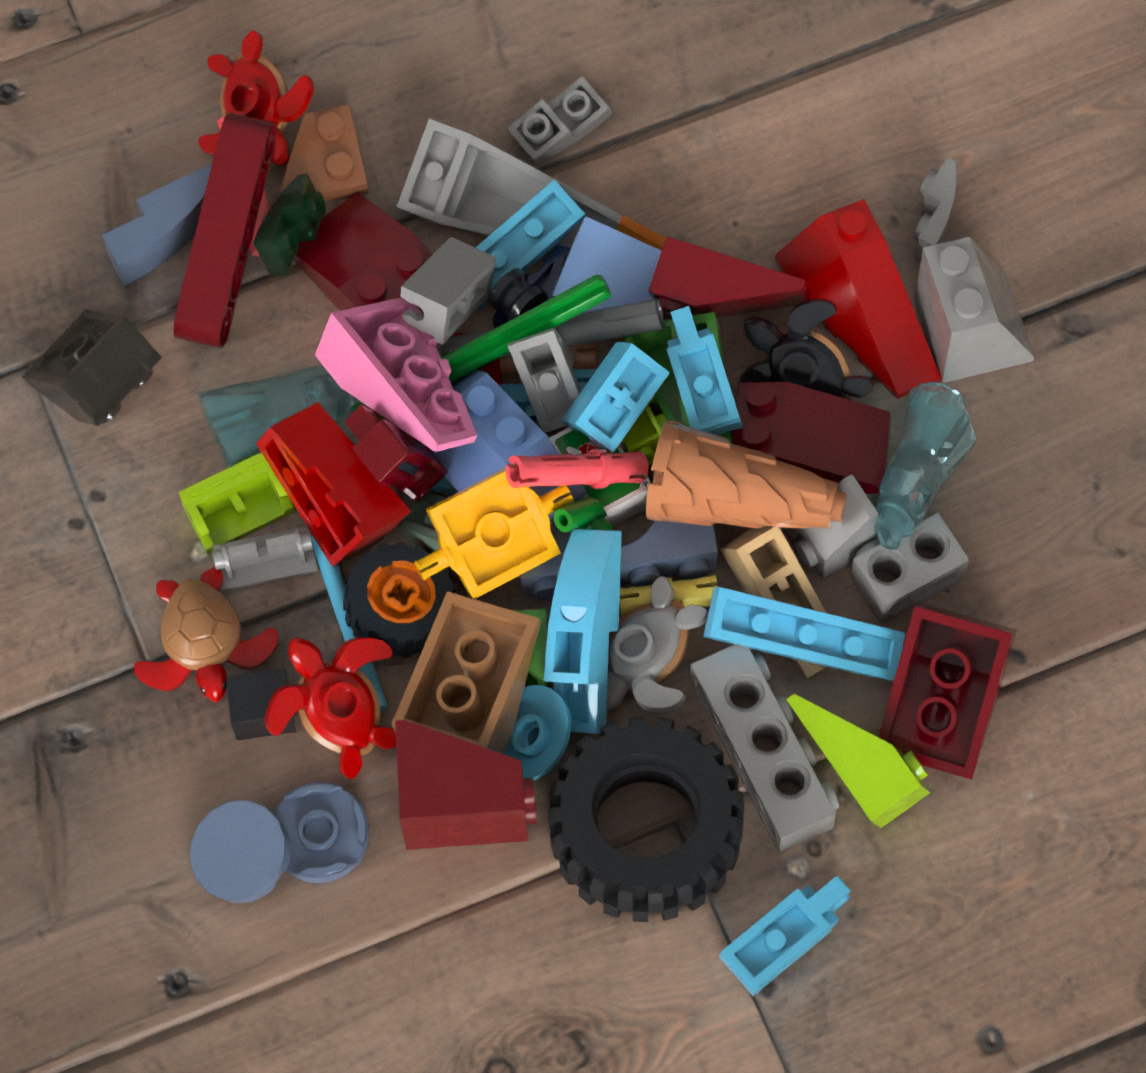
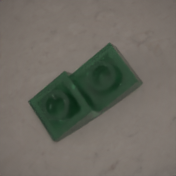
[253,173,326,277]

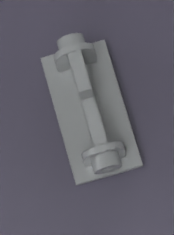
[212,526,318,592]

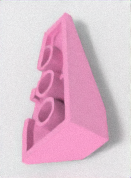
[315,297,477,452]

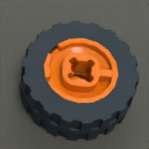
[343,542,455,658]

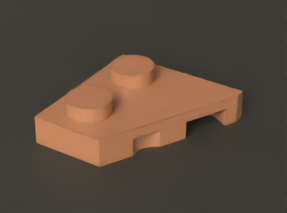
[278,104,369,211]

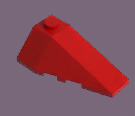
[775,199,942,399]

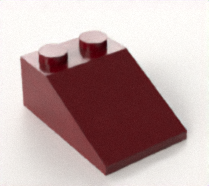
[284,192,433,310]
[648,236,810,319]
[732,382,891,494]
[878,603,1017,780]

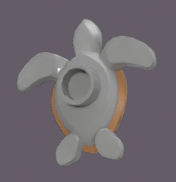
[607,576,708,713]

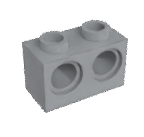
[850,513,970,624]

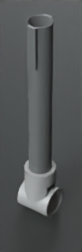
[436,299,665,360]

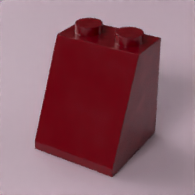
[395,720,537,850]

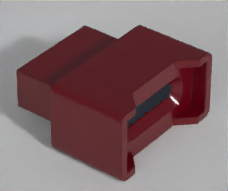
[345,404,448,501]

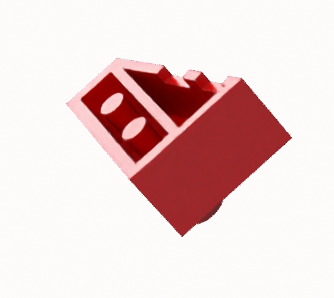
[256,402,412,567]

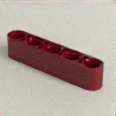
[173,113,277,348]

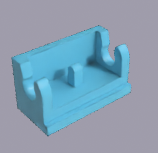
[561,342,670,453]

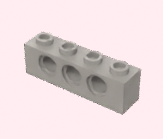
[690,644,839,853]

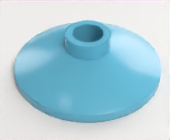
[504,685,571,781]

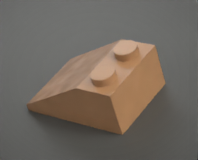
[391,591,541,754]

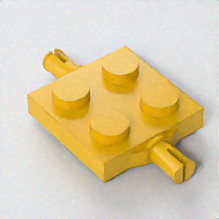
[414,464,574,599]

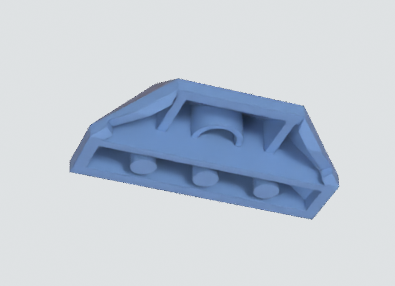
[430,369,587,524]

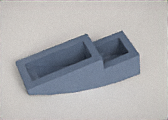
[102,163,212,286]

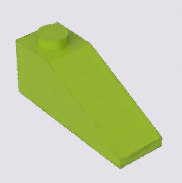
[786,694,930,828]

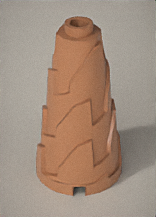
[646,420,847,529]

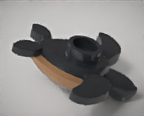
[738,298,874,400]

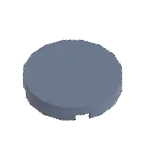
[273,782,370,883]
[190,800,291,903]

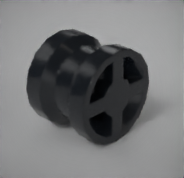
[487,268,548,321]

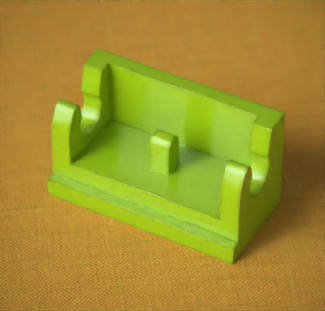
[178,452,295,555]

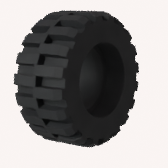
[548,716,744,922]

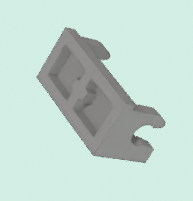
[400,237,496,345]

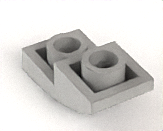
[507,76,614,164]
[913,157,957,263]

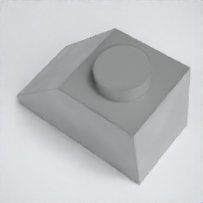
[794,474,879,580]

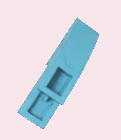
[544,529,622,734]

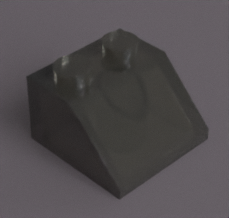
[22,309,162,426]

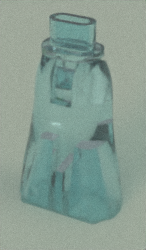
[198,366,358,468]
[874,382,977,550]

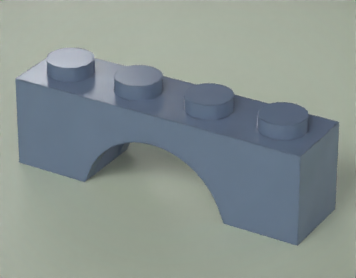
[519,521,718,600]

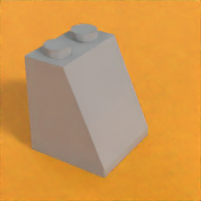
[914,236,1034,383]

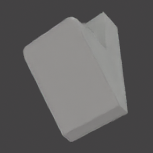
[508,328,581,433]

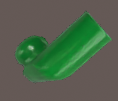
[554,497,612,532]

